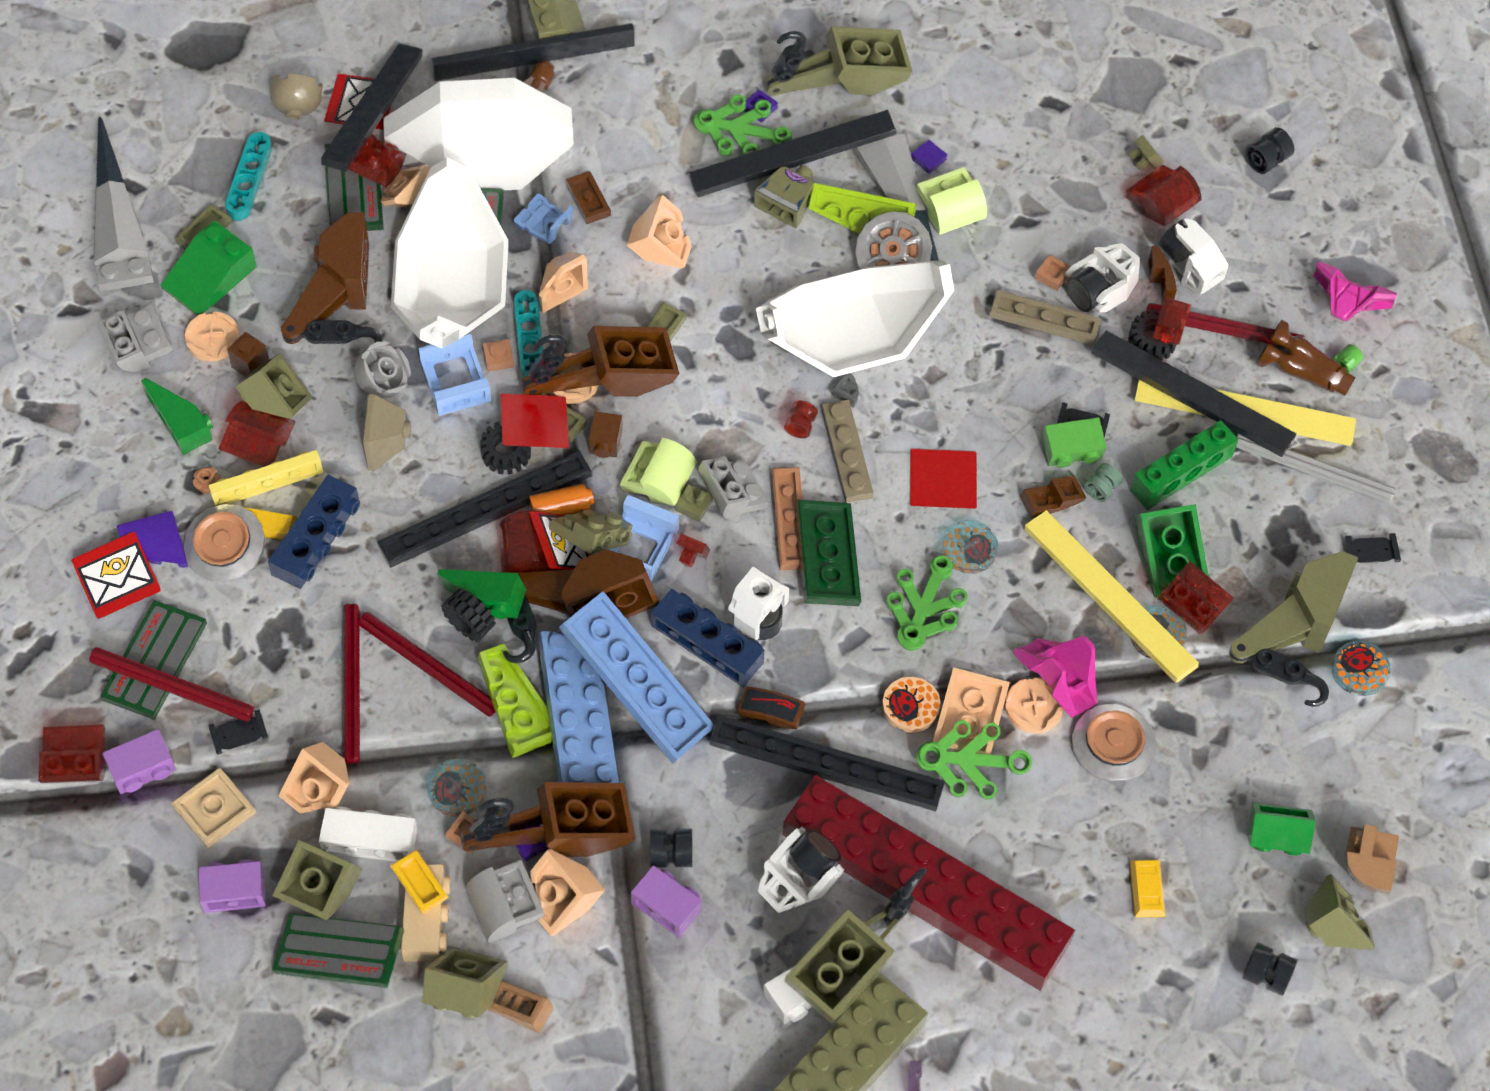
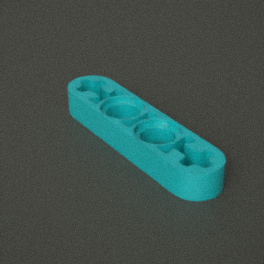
[225,132,272,221]
[514,290,543,379]

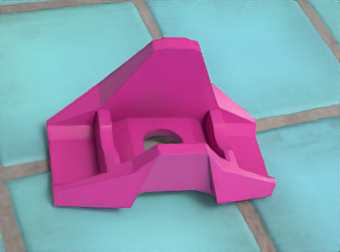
[1313,261,1397,321]
[1013,636,1097,718]

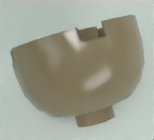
[271,74,323,120]

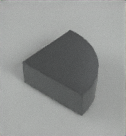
[831,373,859,408]

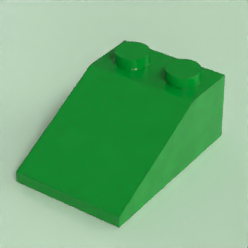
[161,220,257,316]
[1134,504,1211,598]

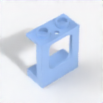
[418,334,491,416]
[610,495,679,581]

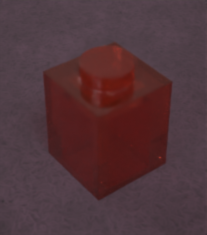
[1153,297,1191,345]

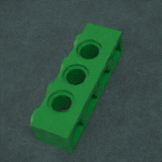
[1130,420,1239,510]

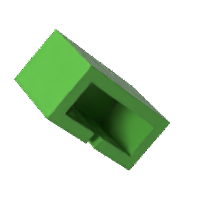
[1041,418,1106,468]

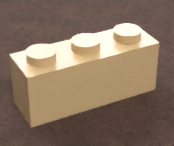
[401,865,451,962]

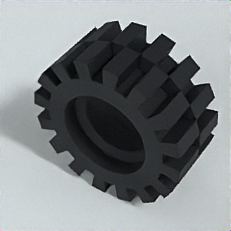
[1128,310,1180,360]
[480,422,531,475]
[441,589,496,642]

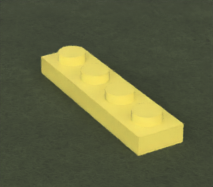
[209,450,323,506]

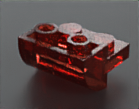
[348,134,406,187]
[1125,165,1202,227]
[218,401,296,467]
[499,511,563,573]
[1157,562,1234,636]
[38,724,107,784]

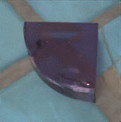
[907,1061,922,1091]

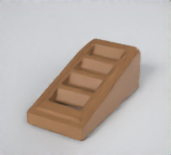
[488,981,553,1033]

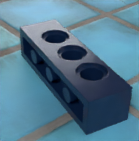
[268,474,360,589]
[651,588,765,688]

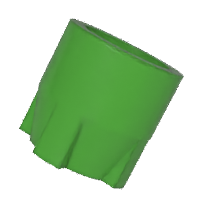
[1333,344,1363,373]

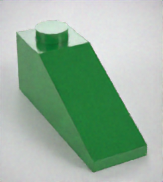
[141,378,213,455]
[437,569,526,619]

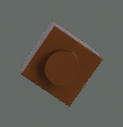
[227,331,269,377]
[589,411,623,458]

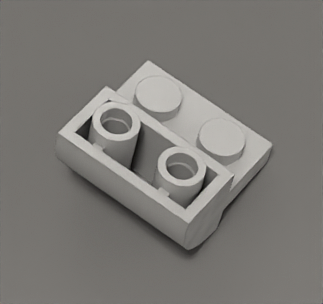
[98,304,173,372]
[698,457,769,521]
[466,860,545,944]

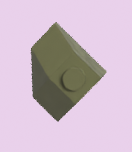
[1305,874,1375,950]

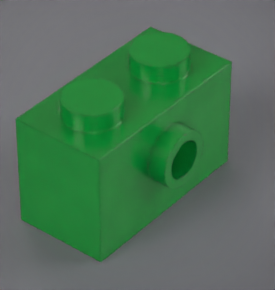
[1247,802,1316,856]

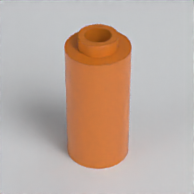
[529,483,594,515]

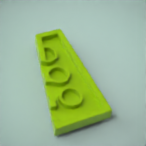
[808,183,917,234]
[477,643,553,758]

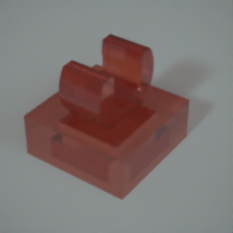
[676,533,711,568]

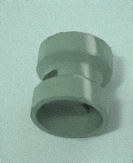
[1084,463,1123,502]

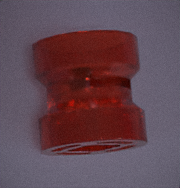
[784,400,818,439]

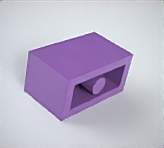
[103,729,176,794]
[199,859,266,913]
[631,866,702,938]

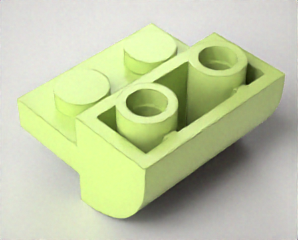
[917,167,987,235]
[620,438,697,506]

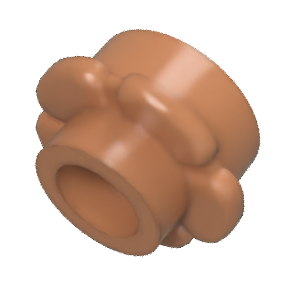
[193,467,221,493]

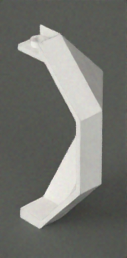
[384,78,574,190]
[391,158,508,348]
[756,260,954,377]

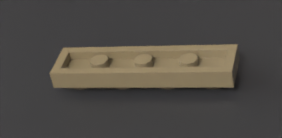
[990,290,1101,346]
[822,400,873,503]

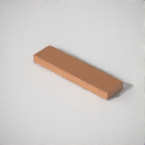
[772,467,803,571]

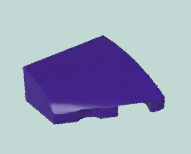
[117,511,188,568]

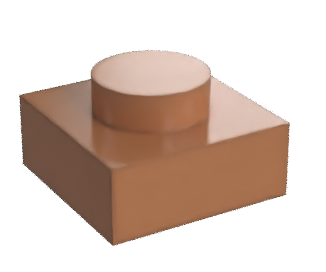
[1035,255,1071,291]
[483,339,514,372]
[445,811,476,854]

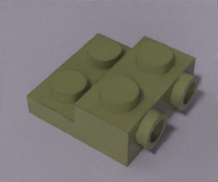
[549,510,633,554]

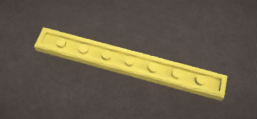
[1135,380,1356,446]
[1025,510,1199,683]

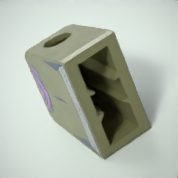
[754,165,814,229]

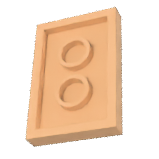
[933,667,1010,755]

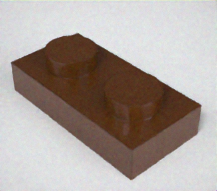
[566,171,611,224]

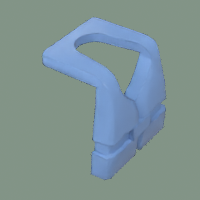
[514,194,574,244]

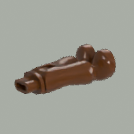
[1256,320,1356,396]

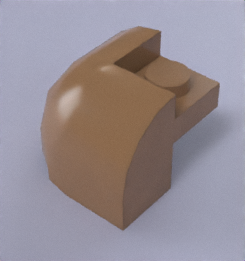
[1346,824,1399,894]

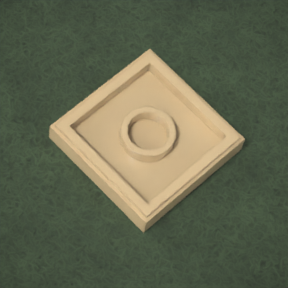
[171,767,256,849]

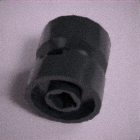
[1245,127,1295,174]
[650,829,692,868]
[1242,942,1298,996]

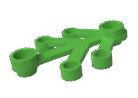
[694,95,793,156]
[886,555,968,651]
[916,720,1032,800]

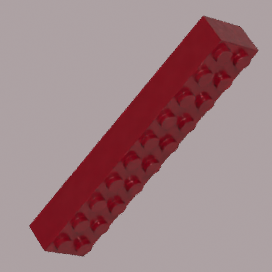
[782,775,1075,991]

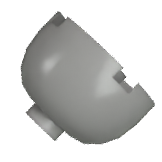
[354,341,411,398]

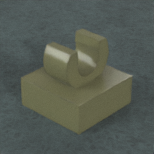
[1129,135,1164,170]
[675,484,713,522]

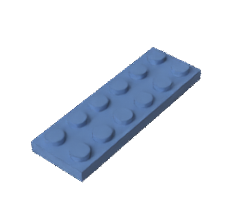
[559,591,715,763]
[538,631,619,783]

